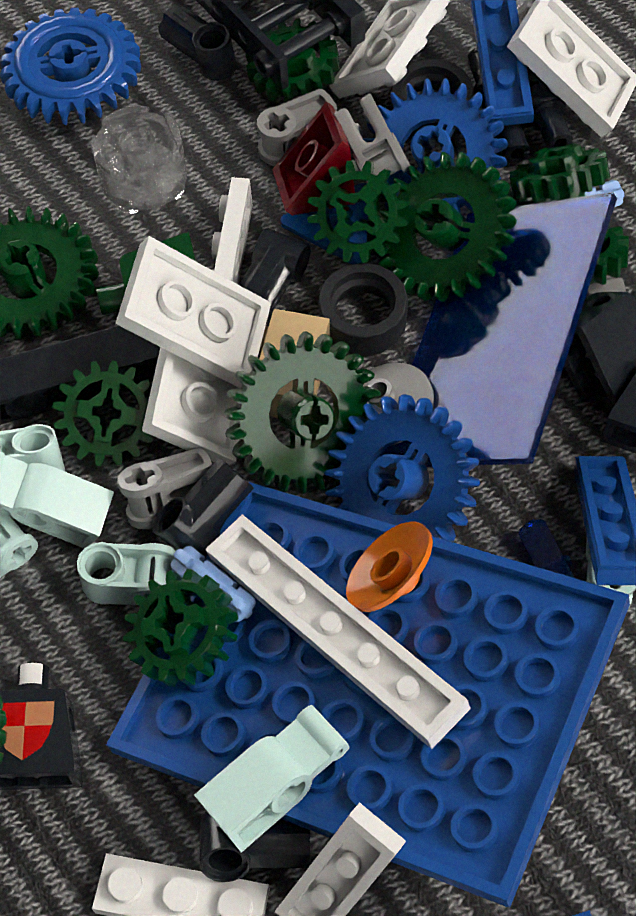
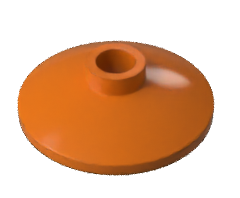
[346,521,433,612]

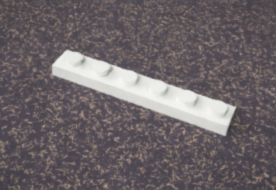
[205,514,470,749]

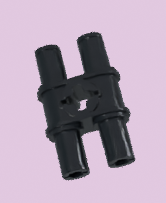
[467,47,573,164]

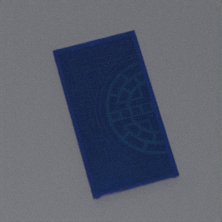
[380,192,617,467]

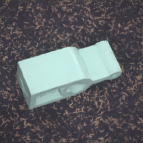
[0,451,114,548]
[194,705,350,853]

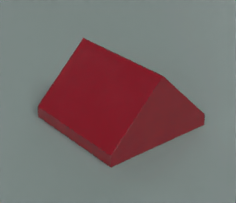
[272,101,355,216]

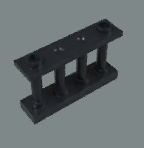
[196,0,365,90]

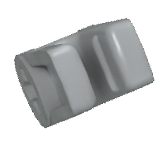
[257,89,337,166]
[334,93,410,183]
[117,448,212,529]

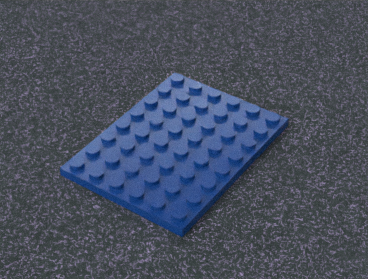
[106,482,630,908]

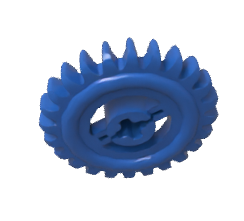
[0,8,141,126]
[363,78,508,213]
[324,394,480,542]

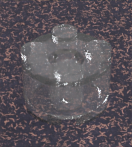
[91,105,187,214]

